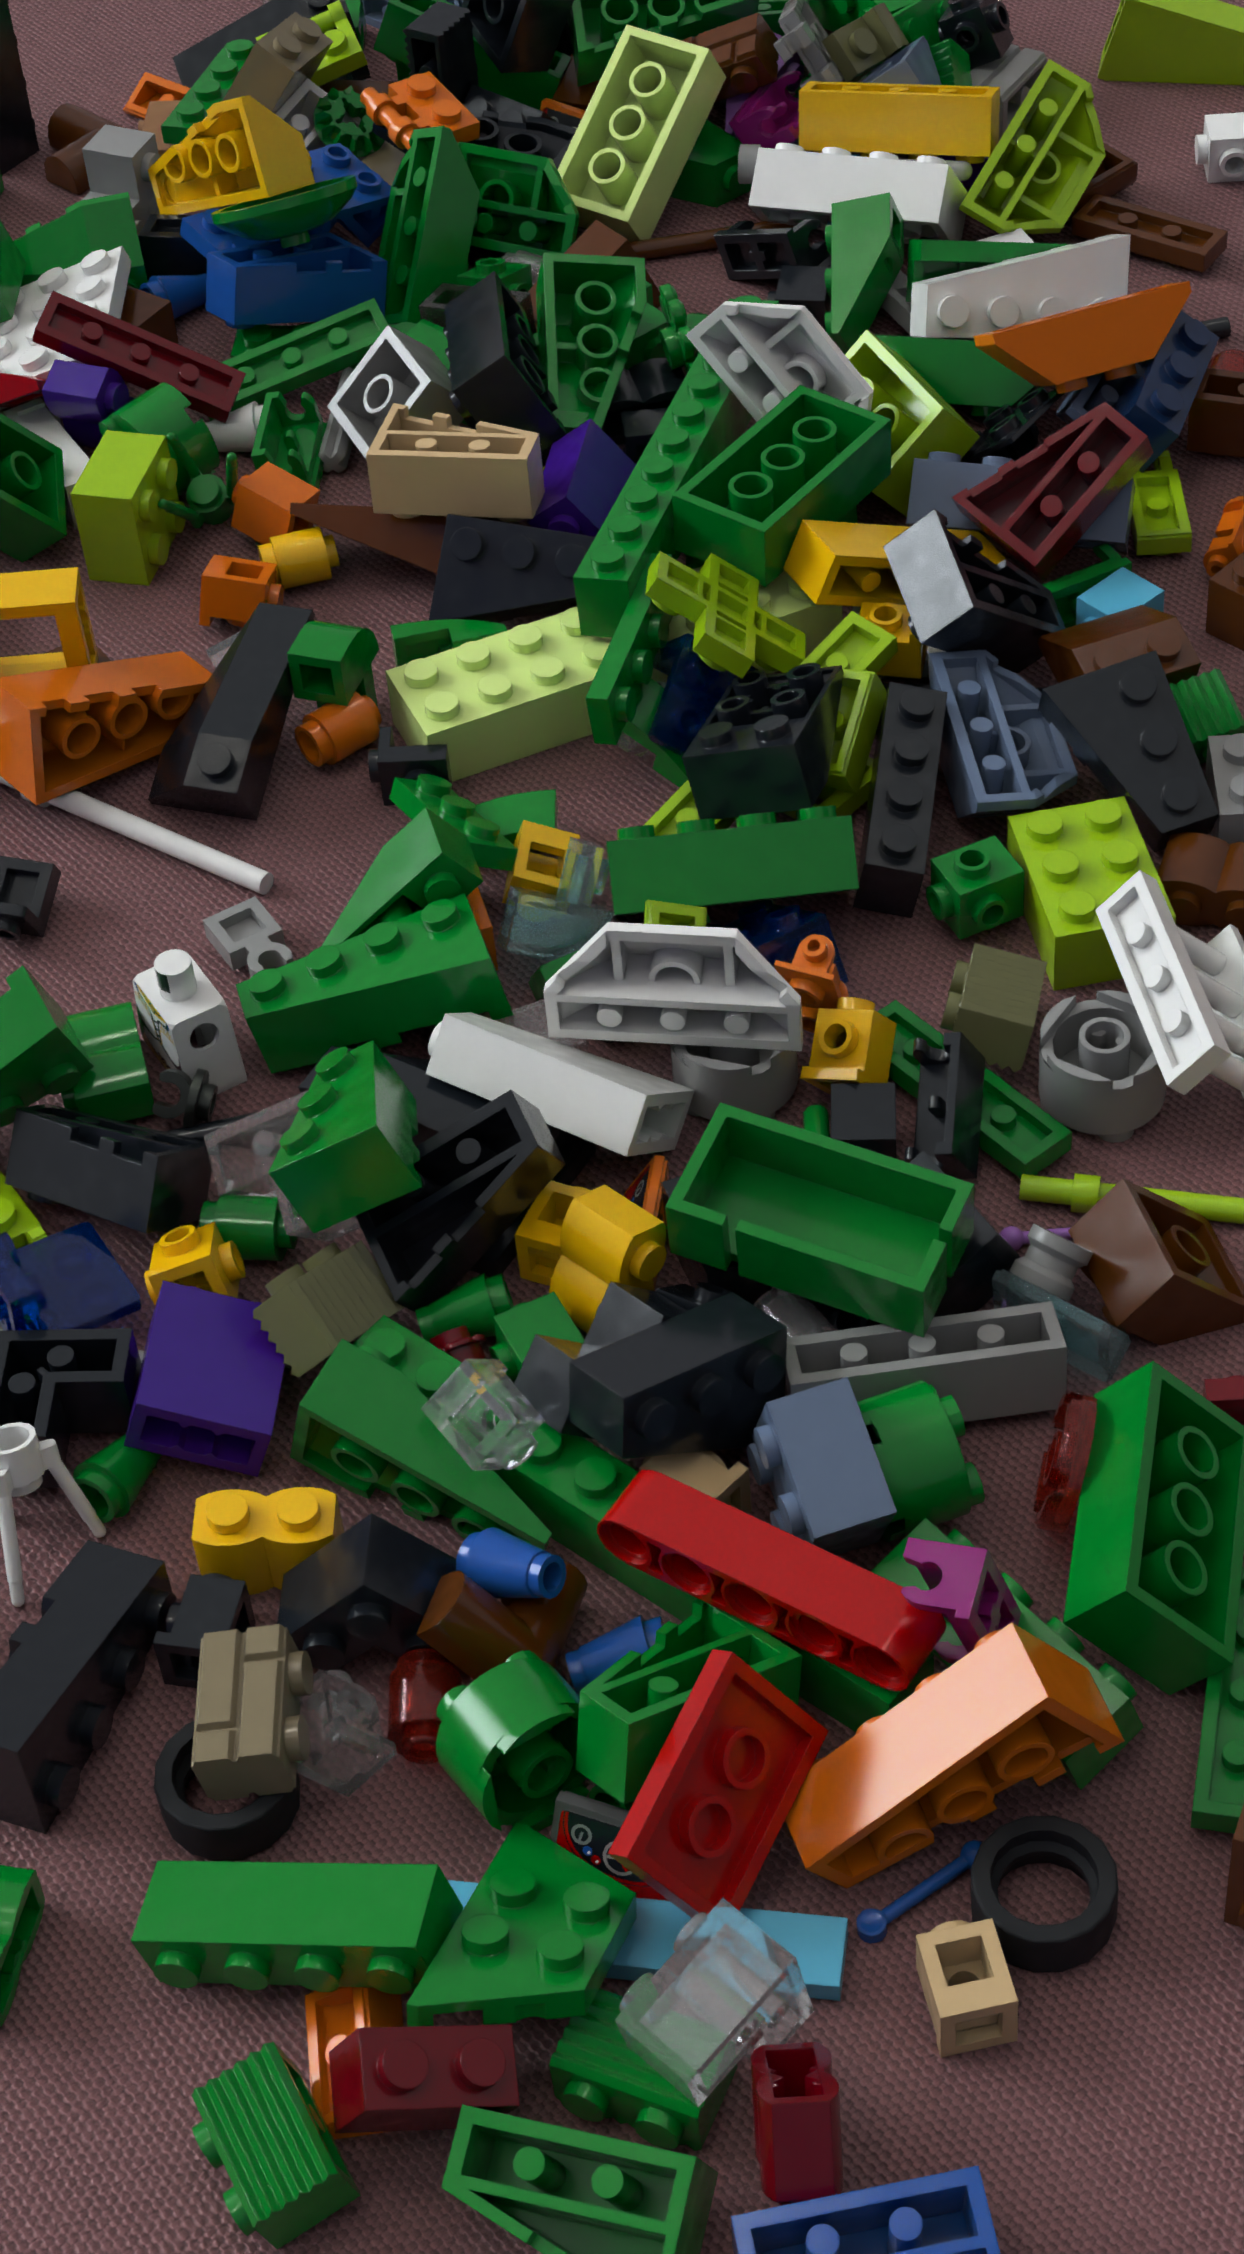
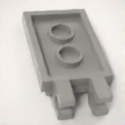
[773,0,846,88]

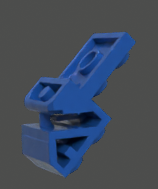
[180,143,391,259]

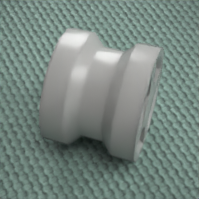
[1009,1223,1093,1301]

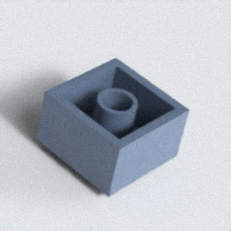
[746,1377,897,1556]

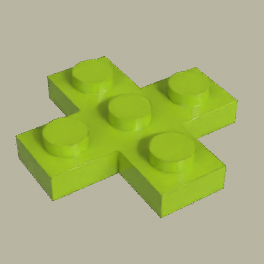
[645,551,806,678]

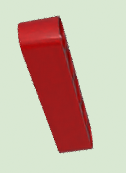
[597,1470,946,1691]

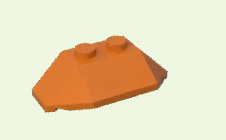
[973,281,1192,394]

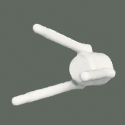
[0,1422,107,1607]

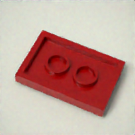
[607,1649,829,1935]

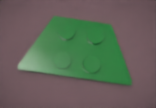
[406,1822,637,2027]

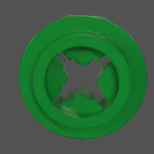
[313,85,385,158]

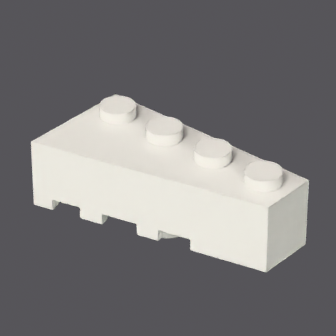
[748,143,968,244]
[910,234,1131,338]

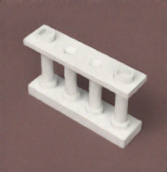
[1095,870,1244,1098]

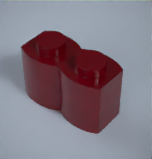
[751,2042,844,2206]

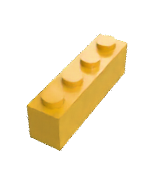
[799,81,1000,164]
[783,519,1007,607]

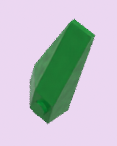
[290,1338,552,1551]

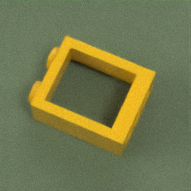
[0,567,98,677]

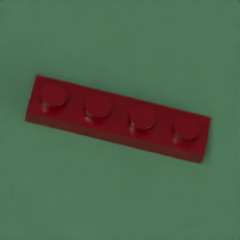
[32,291,246,424]

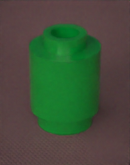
[199,1195,299,1262]

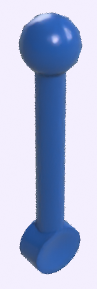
[856,1840,982,1943]

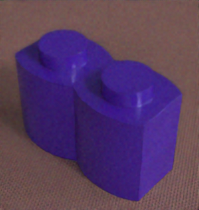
[42,359,135,448]

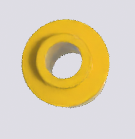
[257,526,340,590]

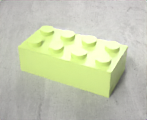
[558,24,726,242]

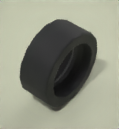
[154,1721,300,1861]
[971,1815,1119,1973]

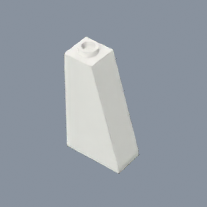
[425,1012,695,1157]

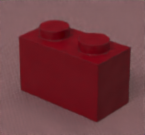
[329,2024,520,2133]

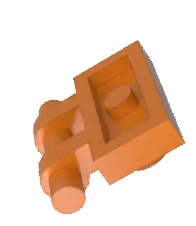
[360,71,480,150]

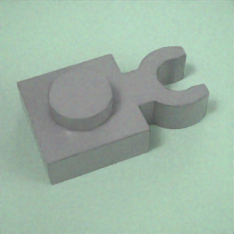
[203,896,294,978]

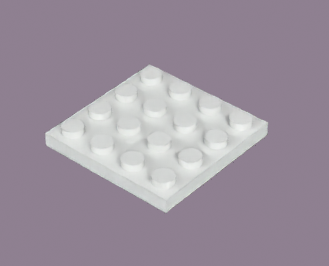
[0,246,132,410]

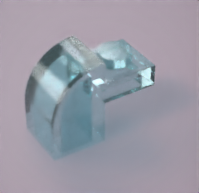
[497,837,614,961]

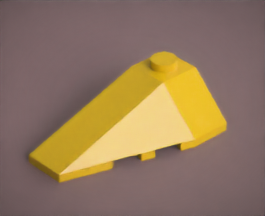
[148,95,315,215]

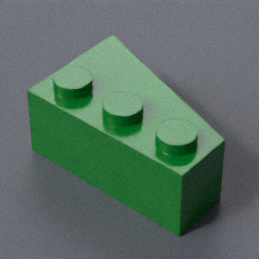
[576,1598,802,1804]

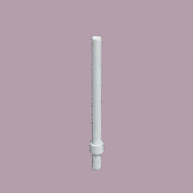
[0,776,274,895]

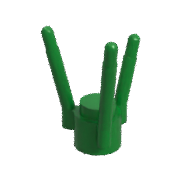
[158,432,238,529]

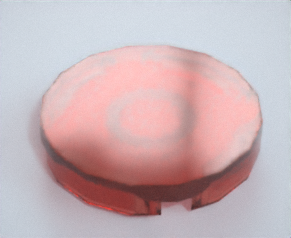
[1033,1390,1097,1534]

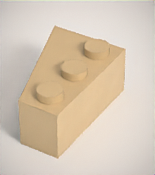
[366,403,545,522]

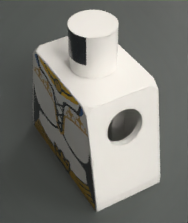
[132,949,248,1094]

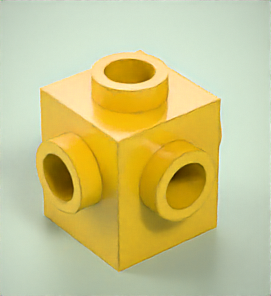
[144,1222,246,1305]

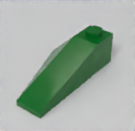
[13,192,148,289]
[536,252,647,433]

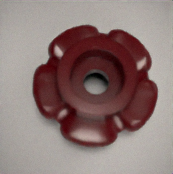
[429,1326,488,1370]

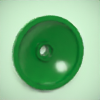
[211,175,358,248]

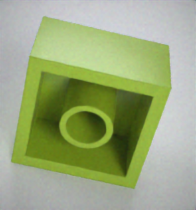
[70,430,186,586]

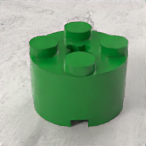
[99,382,220,497]
[857,1380,985,1542]
[436,1650,590,1831]

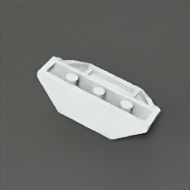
[686,301,874,422]
[543,922,803,1051]

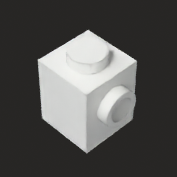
[1195,112,1244,183]

